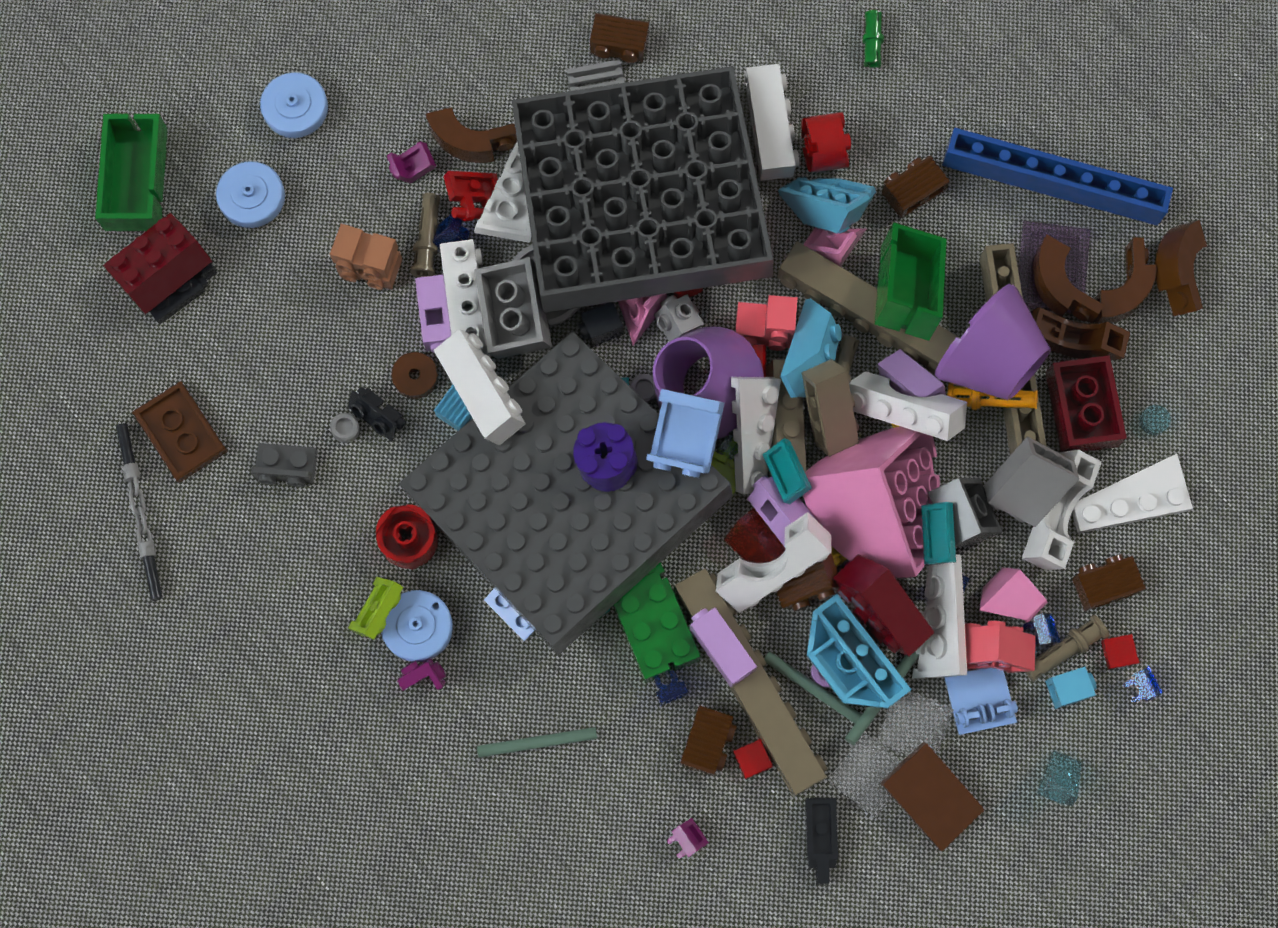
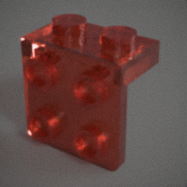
[724,508,786,563]

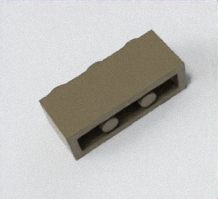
[801,359,859,457]

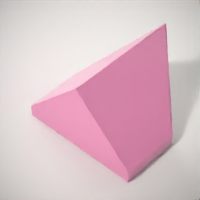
[803,227,867,267]
[618,294,667,346]
[979,567,1048,623]

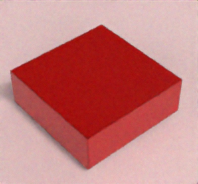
[1101,634,1139,670]
[733,739,773,779]

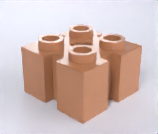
[330,224,403,290]

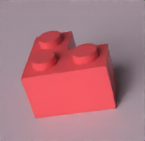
[735,295,798,351]
[965,621,1036,673]

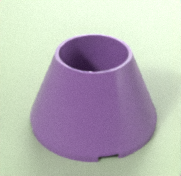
[935,284,1051,400]
[653,326,764,439]

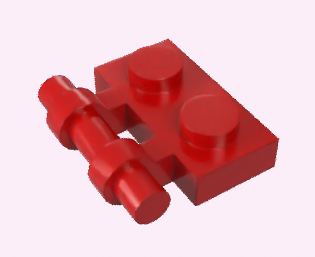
[443,171,498,222]

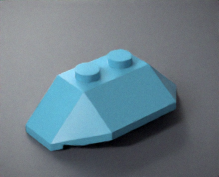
[778,177,876,233]
[780,298,842,398]
[806,594,912,708]

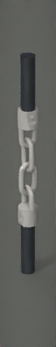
[116,423,163,601]

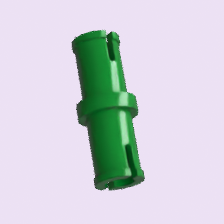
[862,10,884,68]

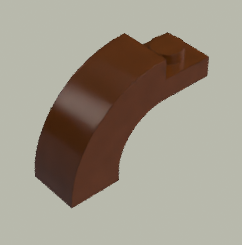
[425,107,517,163]
[1155,219,1207,316]
[1033,234,1104,323]
[1095,237,1157,324]
[1032,307,1130,360]

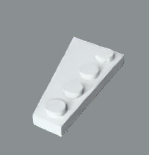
[474,141,531,243]
[731,377,781,494]
[1072,454,1193,534]
[912,554,967,679]

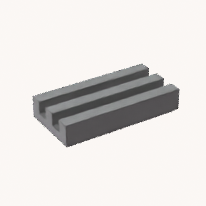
[566,59,625,91]

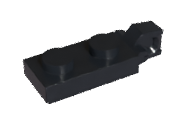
[149,263,218,324]
[805,798,838,885]

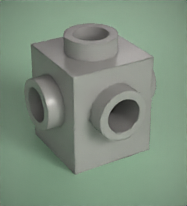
[654,294,704,342]

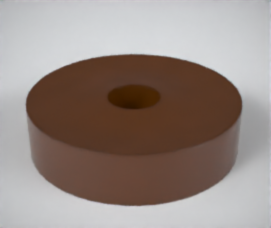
[392,352,438,399]

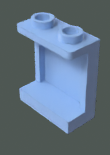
[646,389,725,478]

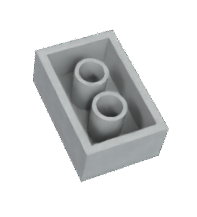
[474,257,552,359]

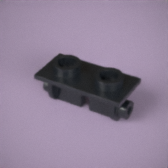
[348,387,407,442]

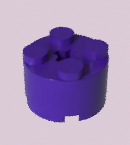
[573,422,638,492]

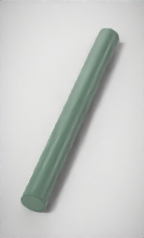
[764,651,862,723]
[845,651,919,745]
[477,727,597,758]

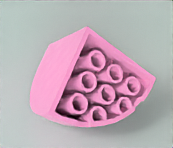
[803,426,940,578]

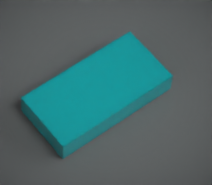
[762,438,812,504]
[921,502,956,565]

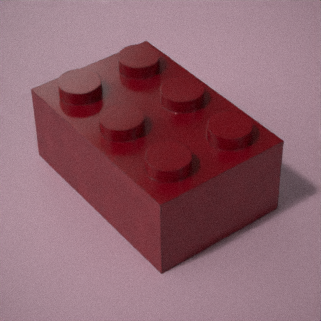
[103,213,212,314]
[1045,355,1127,452]
[833,554,935,657]

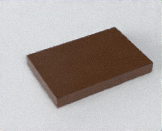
[132,381,228,483]
[880,742,985,851]

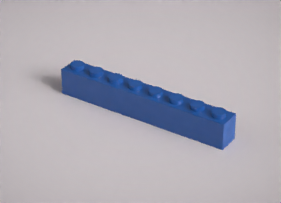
[942,127,1173,226]

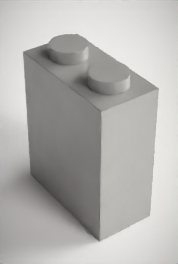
[984,436,1080,527]

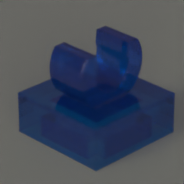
[433,214,470,248]
[1023,613,1060,645]
[1123,667,1163,702]
[655,670,688,706]

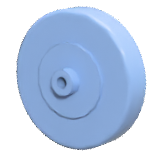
[260,72,328,138]
[216,161,285,228]
[381,590,453,662]

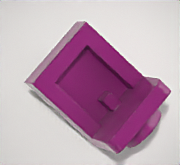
[387,141,436,184]
[397,659,446,690]

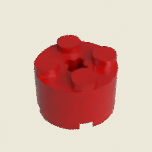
[801,112,851,173]
[376,504,439,569]

